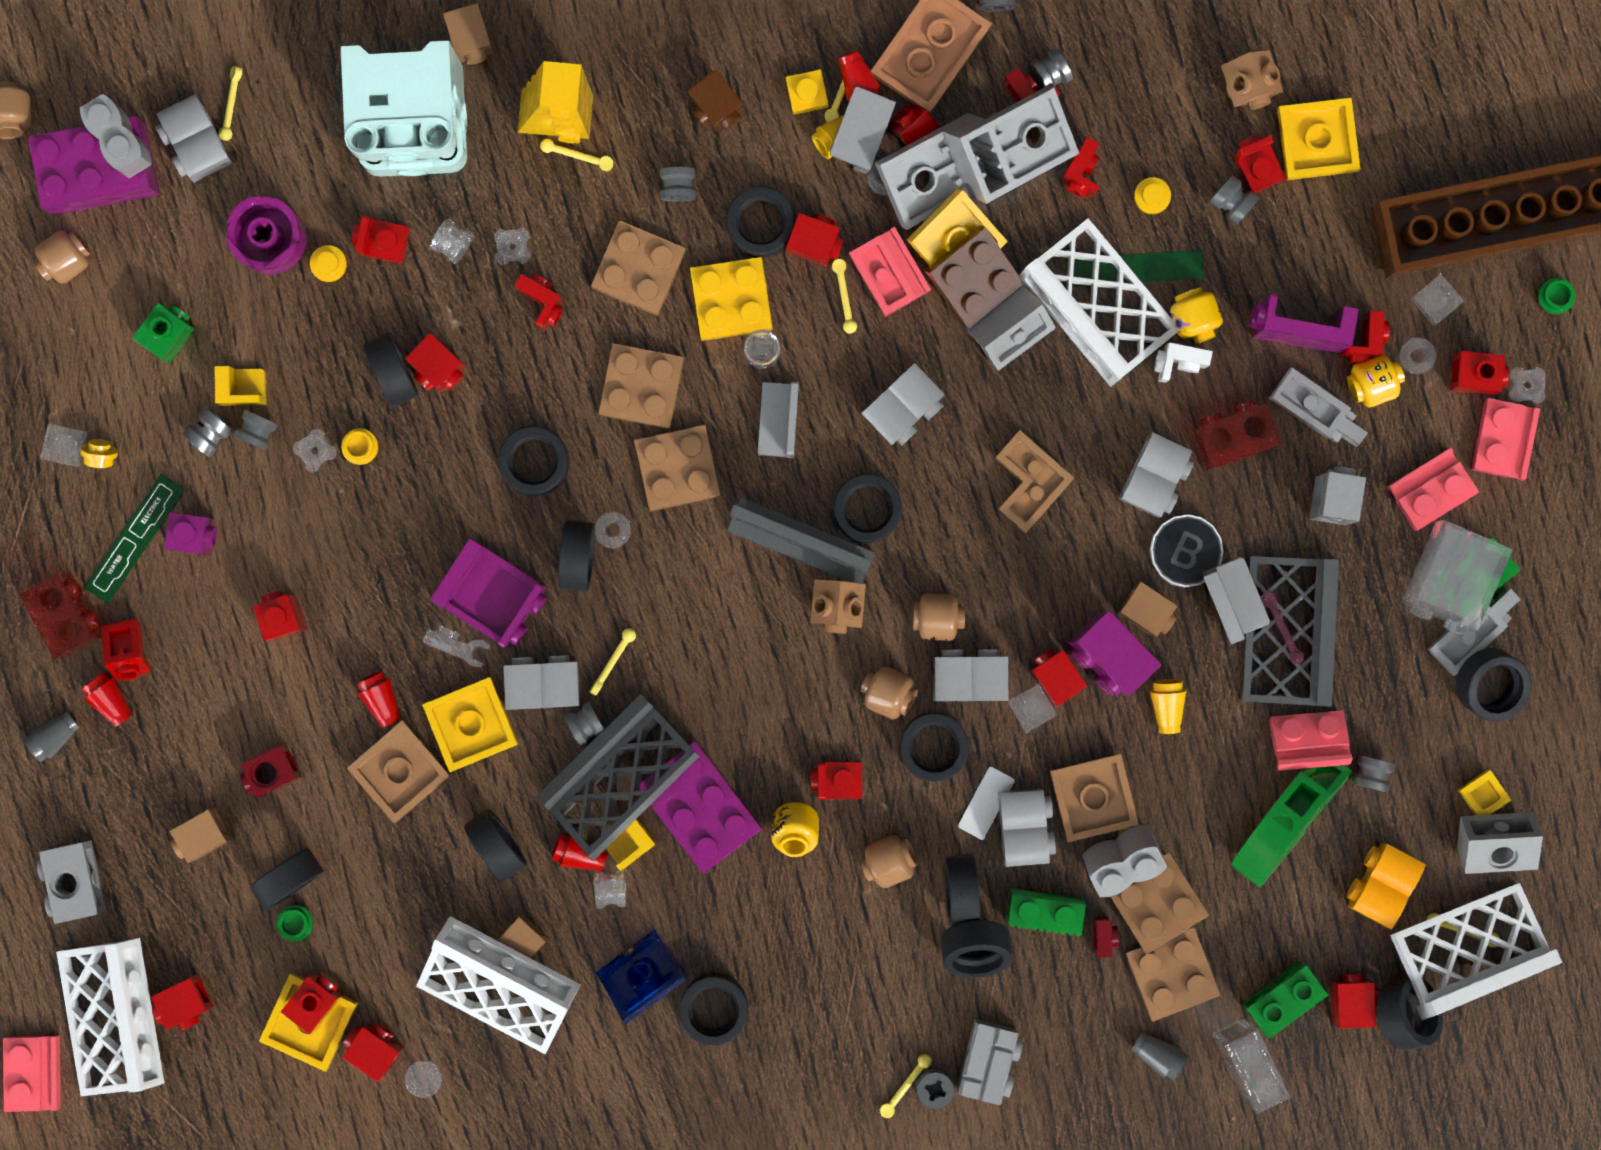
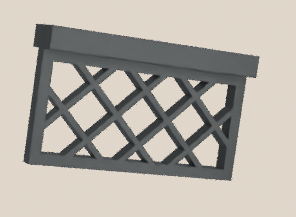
[727,497,875,584]
[1243,556,1339,707]
[536,694,700,861]

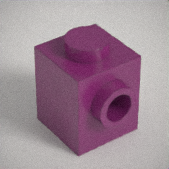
[164,513,217,555]

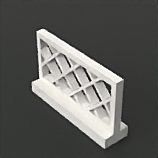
[1019,218,1177,387]
[1390,883,1562,1020]
[416,916,581,1054]
[56,938,164,1096]

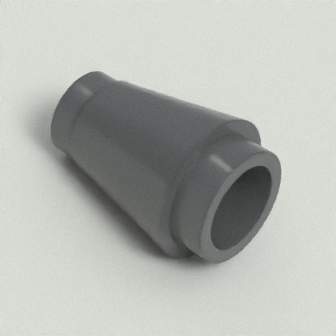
[23,711,80,763]
[1131,1032,1188,1081]

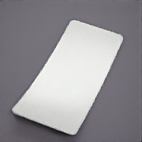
[958,767,1015,840]

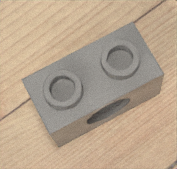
[1309,467,1366,525]
[1456,812,1543,874]
[37,840,107,924]

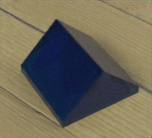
[596,929,688,1024]

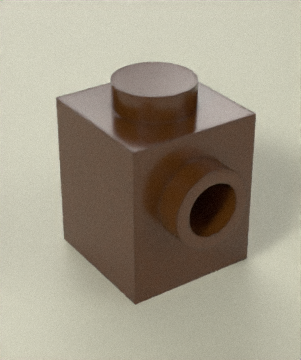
[687,69,744,133]

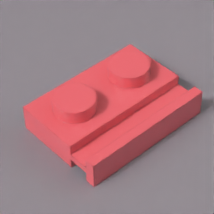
[849,227,931,317]
[1471,398,1540,481]
[1387,448,1479,531]
[1269,710,1353,771]
[3,1035,61,1112]

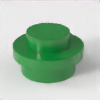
[1538,278,1575,315]
[276,905,314,942]

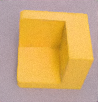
[215,366,266,406]
[606,817,657,872]

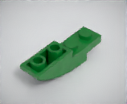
[1231,765,1352,888]

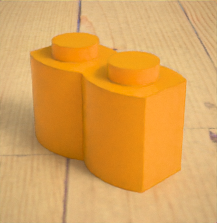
[1347,842,1426,930]

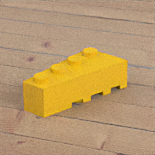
[518,61,593,143]

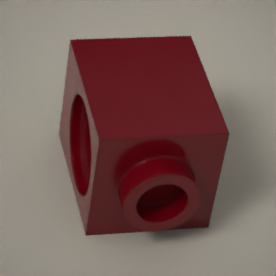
[240,744,302,798]

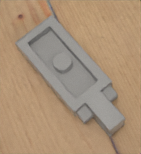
[1269,367,1368,447]
[1427,588,1521,676]

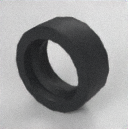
[727,186,795,258]
[363,333,419,407]
[498,425,570,496]
[833,473,902,543]
[558,520,595,592]
[1456,648,1532,722]
[899,712,969,782]
[464,809,527,882]
[249,848,324,911]
[944,855,980,927]
[941,920,1012,978]
[679,973,749,1046]
[1377,978,1443,1050]

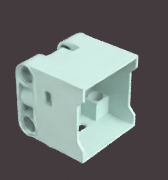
[341,41,467,177]

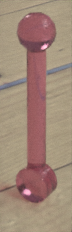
[1263,593,1304,664]

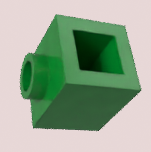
[132,303,195,364]

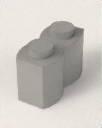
[80,94,152,178]
[155,94,233,183]
[861,363,945,446]
[1119,432,1194,518]
[933,649,1009,701]
[503,655,580,710]
[998,788,1056,867]
[1082,825,1167,897]

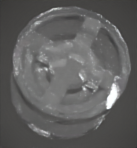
[430,218,474,264]
[744,330,781,369]
[594,870,627,909]

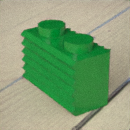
[1005,888,1086,937]

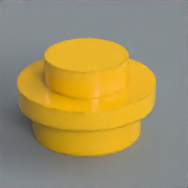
[1134,177,1171,214]
[310,245,347,282]
[341,428,379,465]
[80,439,118,468]

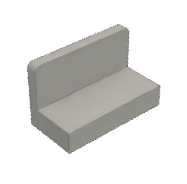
[830,87,896,175]
[965,285,1056,371]
[758,381,799,458]
[1202,557,1270,644]

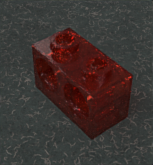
[1193,400,1281,471]
[19,573,102,659]

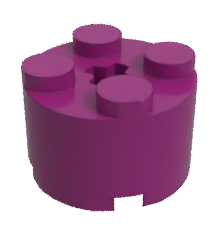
[226,196,308,276]

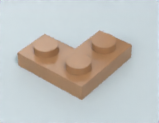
[995,430,1074,533]

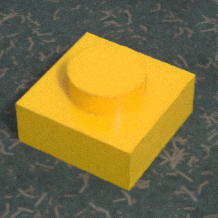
[786,70,828,115]
[1457,769,1511,815]

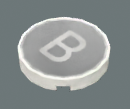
[1149,514,1224,588]

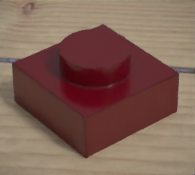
[1093,917,1119,958]

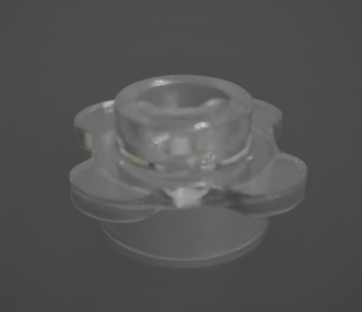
[494,228,531,265]
[1509,367,1546,404]
[293,429,337,472]

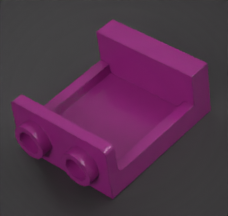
[1249,293,1359,354]
[430,539,547,648]

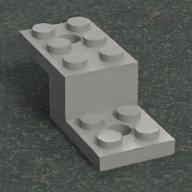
[875,86,1079,230]

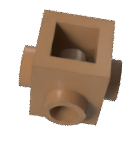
[1221,50,1283,110]
[810,580,866,634]

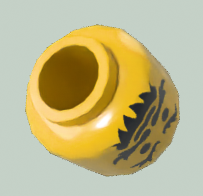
[771,802,819,857]

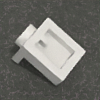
[1154,343,1213,383]

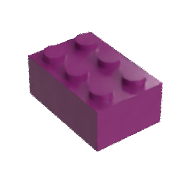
[28,116,159,216]
[1066,611,1161,696]
[639,740,762,874]

